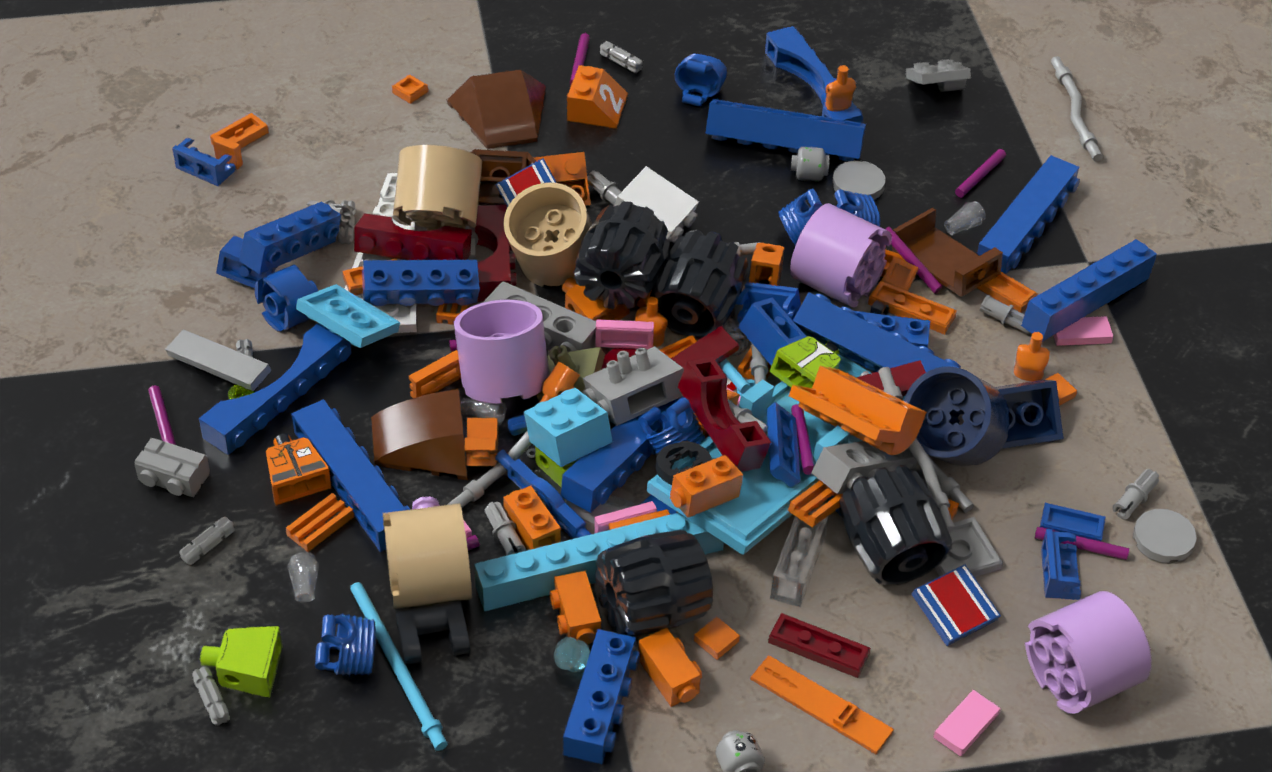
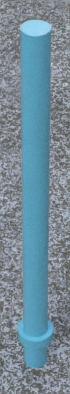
[350,582,448,751]

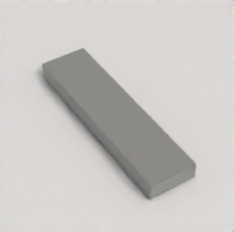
[165,329,272,391]

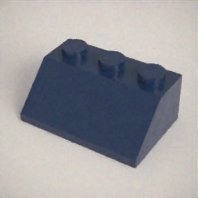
[995,380,1064,449]

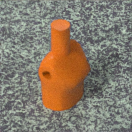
[825,65,856,112]
[635,297,668,347]
[1014,332,1050,381]
[539,361,580,403]

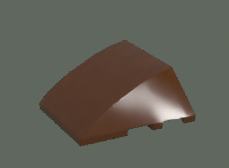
[447,70,546,149]
[371,388,467,480]

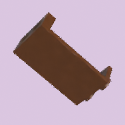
[892,208,1003,297]

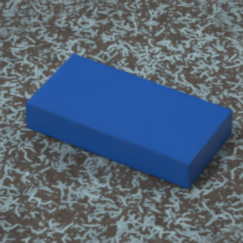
[1040,503,1106,541]

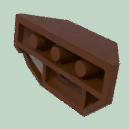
[471,149,537,206]

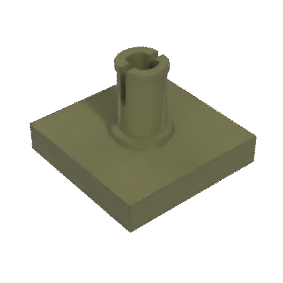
[537,345,605,402]

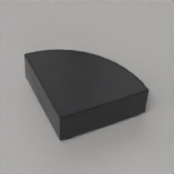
[870,300,889,315]

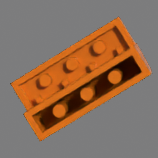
[789,366,926,455]

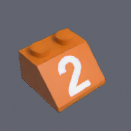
[567,65,628,129]

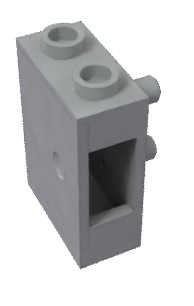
[583,346,684,426]

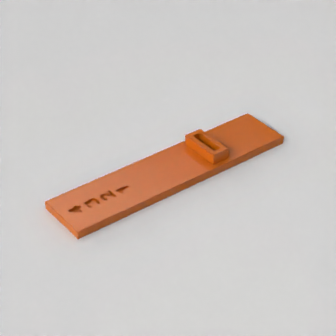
[750,655,894,754]

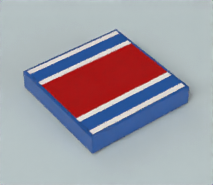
[496,158,557,207]
[911,564,1001,646]

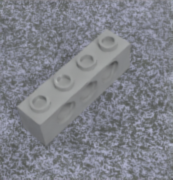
[484,281,596,352]
[811,441,917,494]

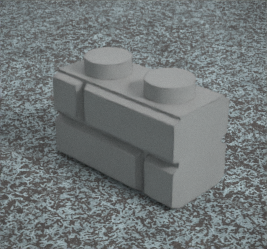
[135,438,210,497]

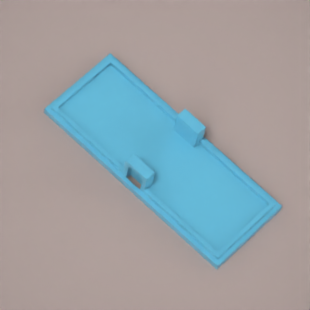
[647,355,905,555]

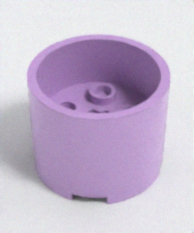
[790,203,892,307]
[454,300,549,403]
[1025,591,1151,714]

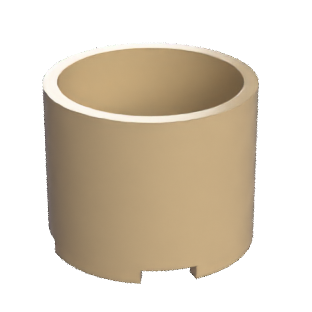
[393,145,482,231]
[504,183,592,287]
[383,503,472,609]

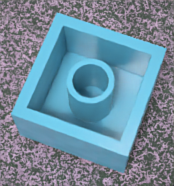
[524,388,613,467]

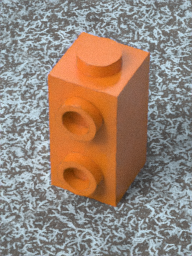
[670,455,743,518]
[503,485,561,550]
[550,571,601,646]
[638,628,702,707]

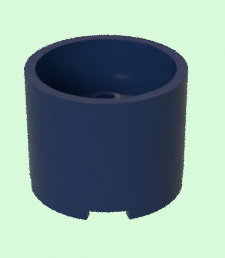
[904,367,1010,466]

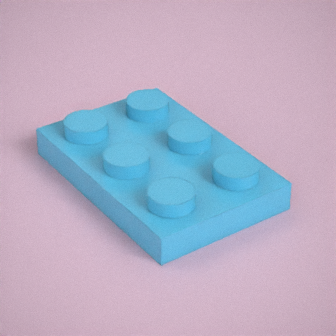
[296,284,400,348]

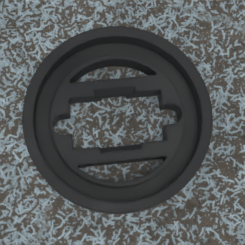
[655,441,712,485]

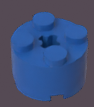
[255,265,318,331]

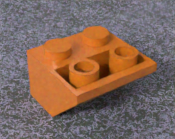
[534,152,591,206]

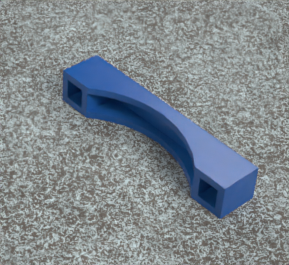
[765,26,863,123]
[199,323,352,455]

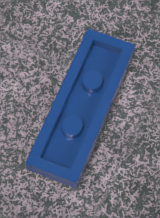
[767,402,801,488]

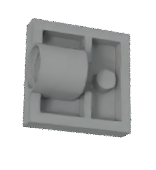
[906,60,971,92]

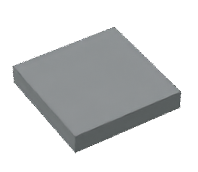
[935,517,1003,577]

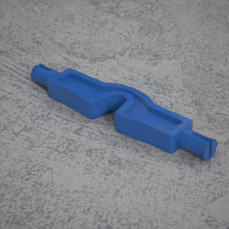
[495,450,591,539]

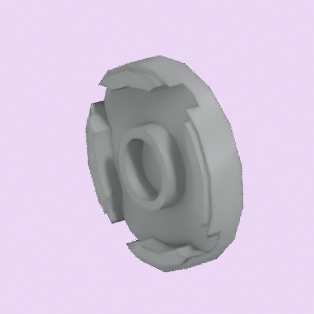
[833,160,885,199]
[1133,509,1197,563]

